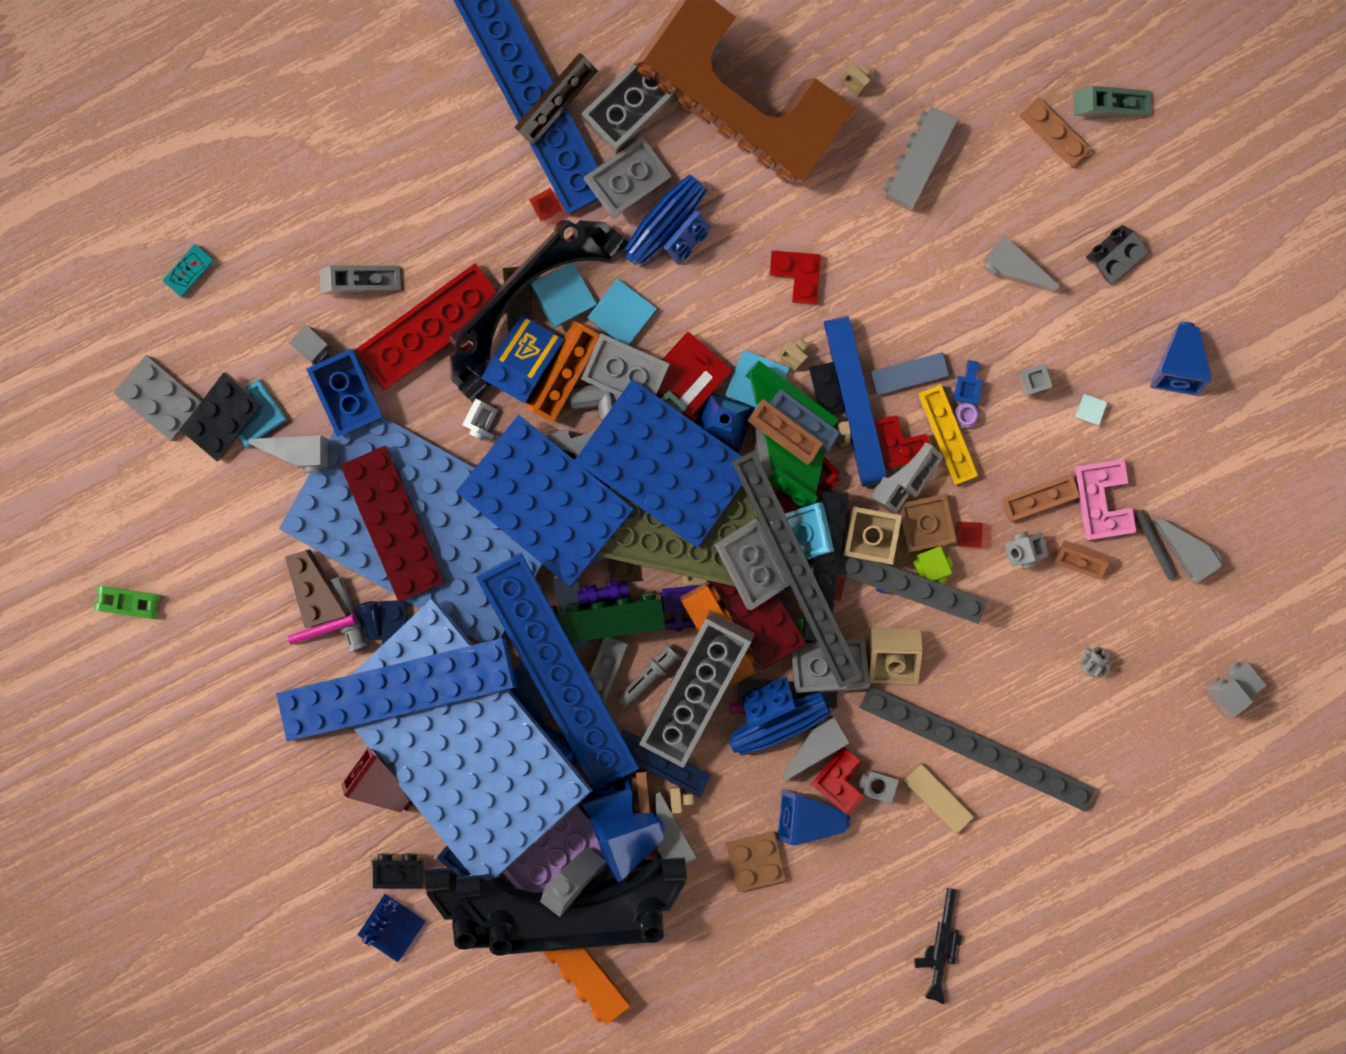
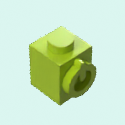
[913,546,953,583]

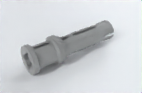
[328,576,369,653]
[616,643,682,709]

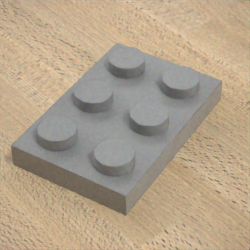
[583,137,672,219]
[581,333,670,396]
[114,355,201,441]
[714,519,790,610]
[791,638,870,695]

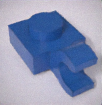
[953,360,983,405]

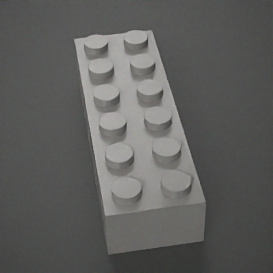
[581,42,723,154]
[639,610,755,768]

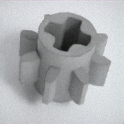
[1080,647,1113,677]

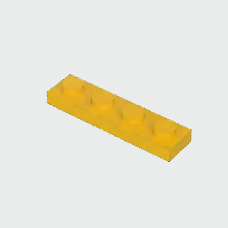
[918,384,978,485]

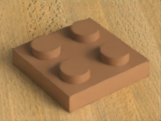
[898,494,957,553]
[726,831,786,892]

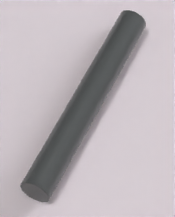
[1135,510,1177,580]

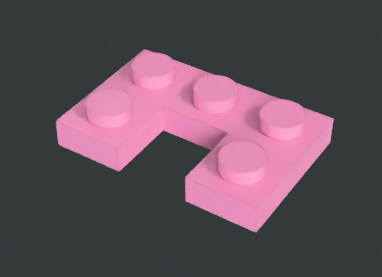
[1074,459,1136,540]

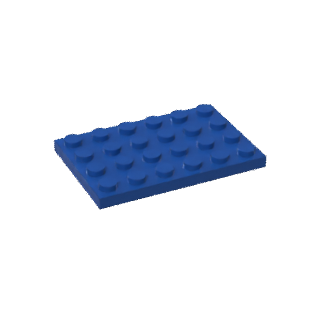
[574,379,742,548]
[456,414,635,587]

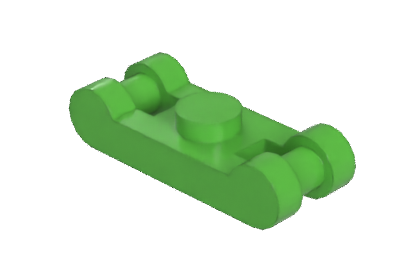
[93,585,161,619]

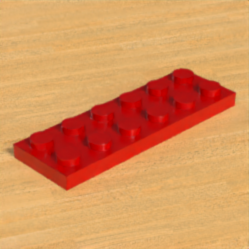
[355,263,496,390]

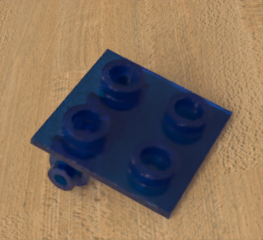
[357,894,426,962]

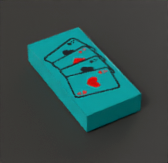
[162,244,214,298]

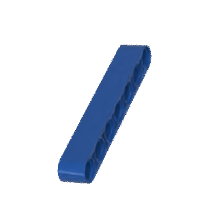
[824,316,887,487]

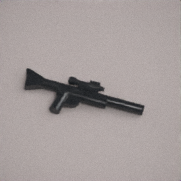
[914,888,962,1004]

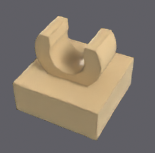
[839,63,871,96]
[777,338,808,371]
[670,786,694,814]

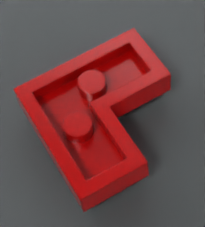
[769,250,821,305]
[874,415,929,469]
[811,747,865,816]

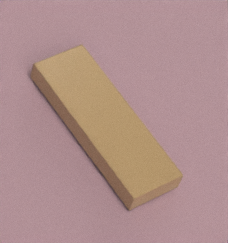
[903,763,973,834]

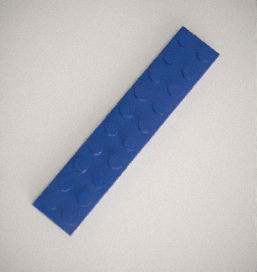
[453,0,598,215]
[476,553,639,791]
[276,638,517,741]

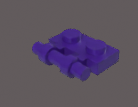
[576,581,629,604]
[662,584,712,632]

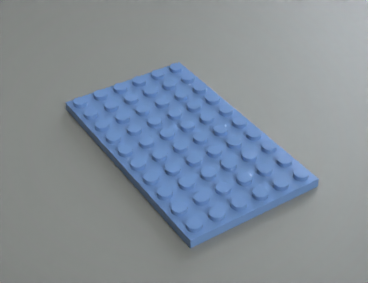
[279,417,543,643]
[352,599,593,878]

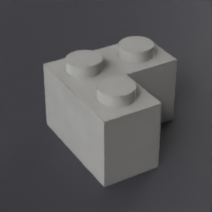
[1204,661,1266,718]

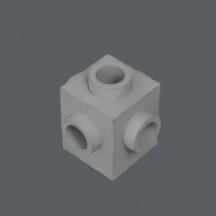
[1005,532,1049,569]

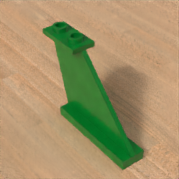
[745,360,838,507]

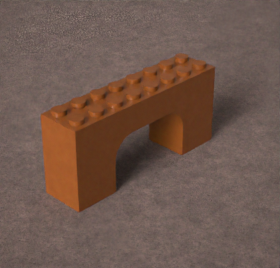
[634,0,855,184]

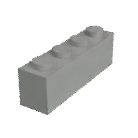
[883,106,958,211]

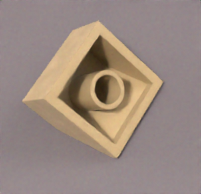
[843,506,902,565]
[869,628,922,685]

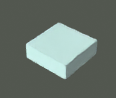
[1074,394,1107,426]

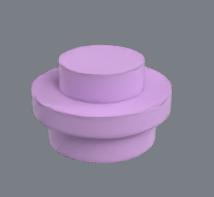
[954,403,979,428]

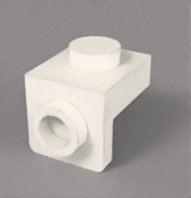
[462,399,498,440]

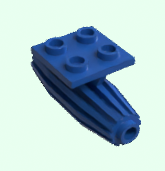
[624,174,710,266]
[729,676,831,756]

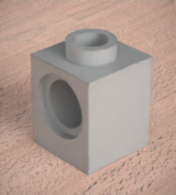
[289,324,331,365]
[1017,364,1053,397]
[859,769,899,804]

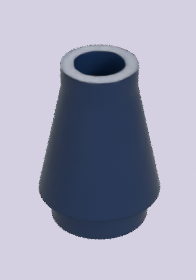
[356,601,382,639]

